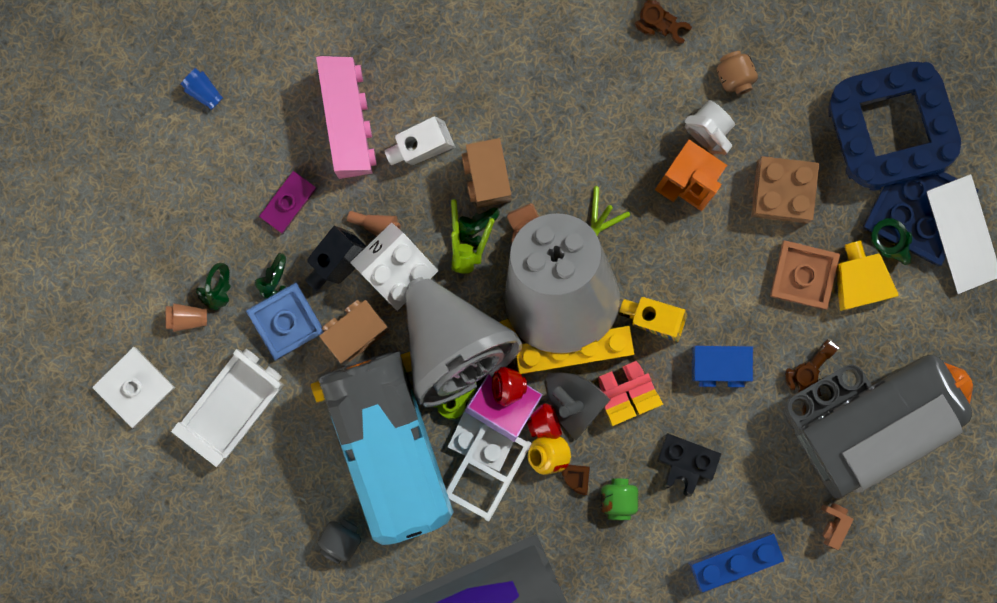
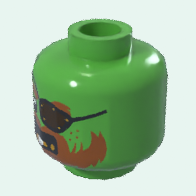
[601,478,639,520]

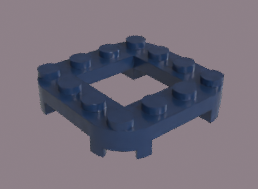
[828,62,961,191]

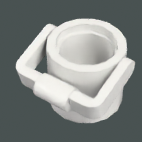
[685,100,735,155]

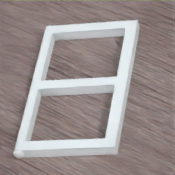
[447,423,532,521]

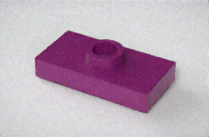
[259,171,317,234]

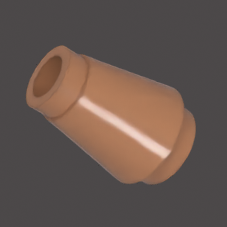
[166,303,207,332]

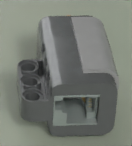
[784,355,973,499]

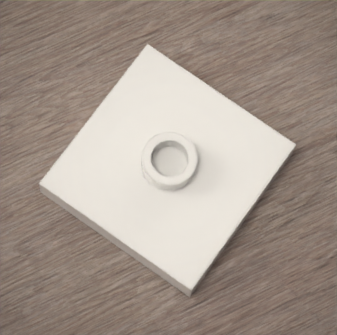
[92,347,175,428]

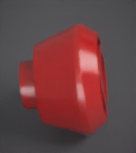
[492,367,527,407]
[527,403,562,439]

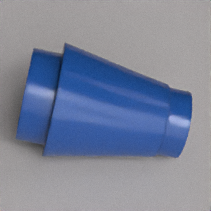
[180,68,223,110]

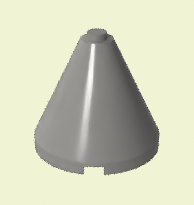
[405,277,522,407]

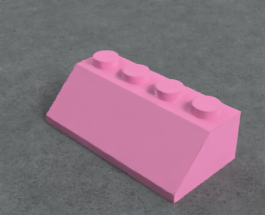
[316,56,377,179]

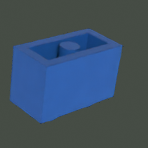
[692,346,753,387]

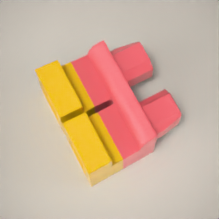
[597,361,663,426]

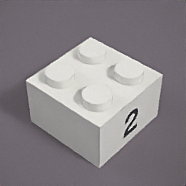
[350,223,438,311]

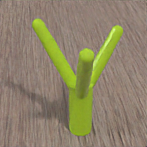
[590,186,630,236]

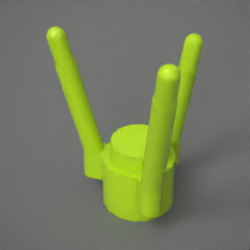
[451,199,495,274]

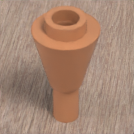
[347,211,401,236]

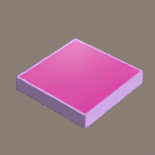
[465,374,543,442]

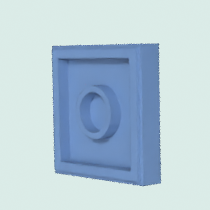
[246,282,324,360]

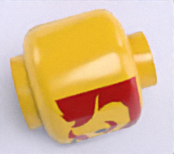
[528,437,571,475]

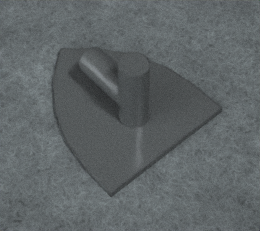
[547,372,610,440]

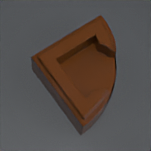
[561,465,590,495]

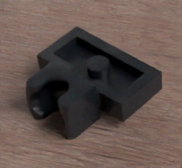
[657,433,721,497]

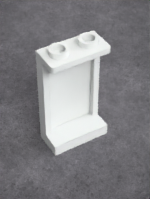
[171,349,284,467]

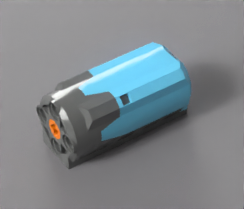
[318,351,454,545]

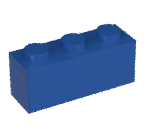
[689,532,784,592]

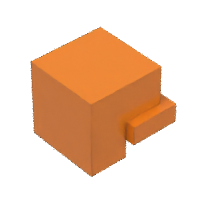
[655,140,727,211]

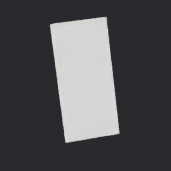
[927,174,997,294]

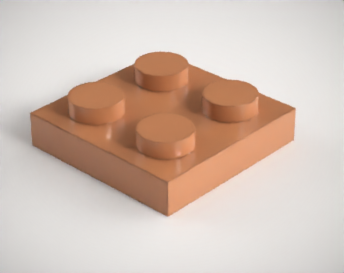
[770,240,840,310]

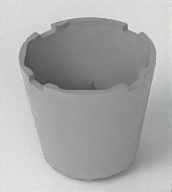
[504,213,620,353]

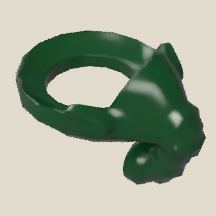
[458,207,500,247]
[871,218,912,265]
[255,253,286,298]
[196,263,231,311]

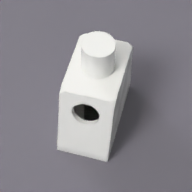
[385,116,455,165]

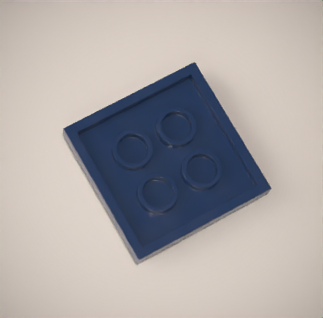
[862,172,979,267]

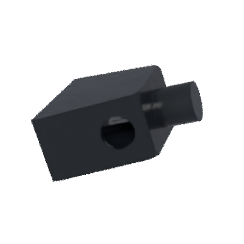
[305,225,367,291]

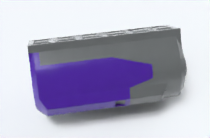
[384,534,567,603]

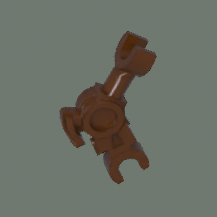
[635,0,692,44]
[785,339,839,415]

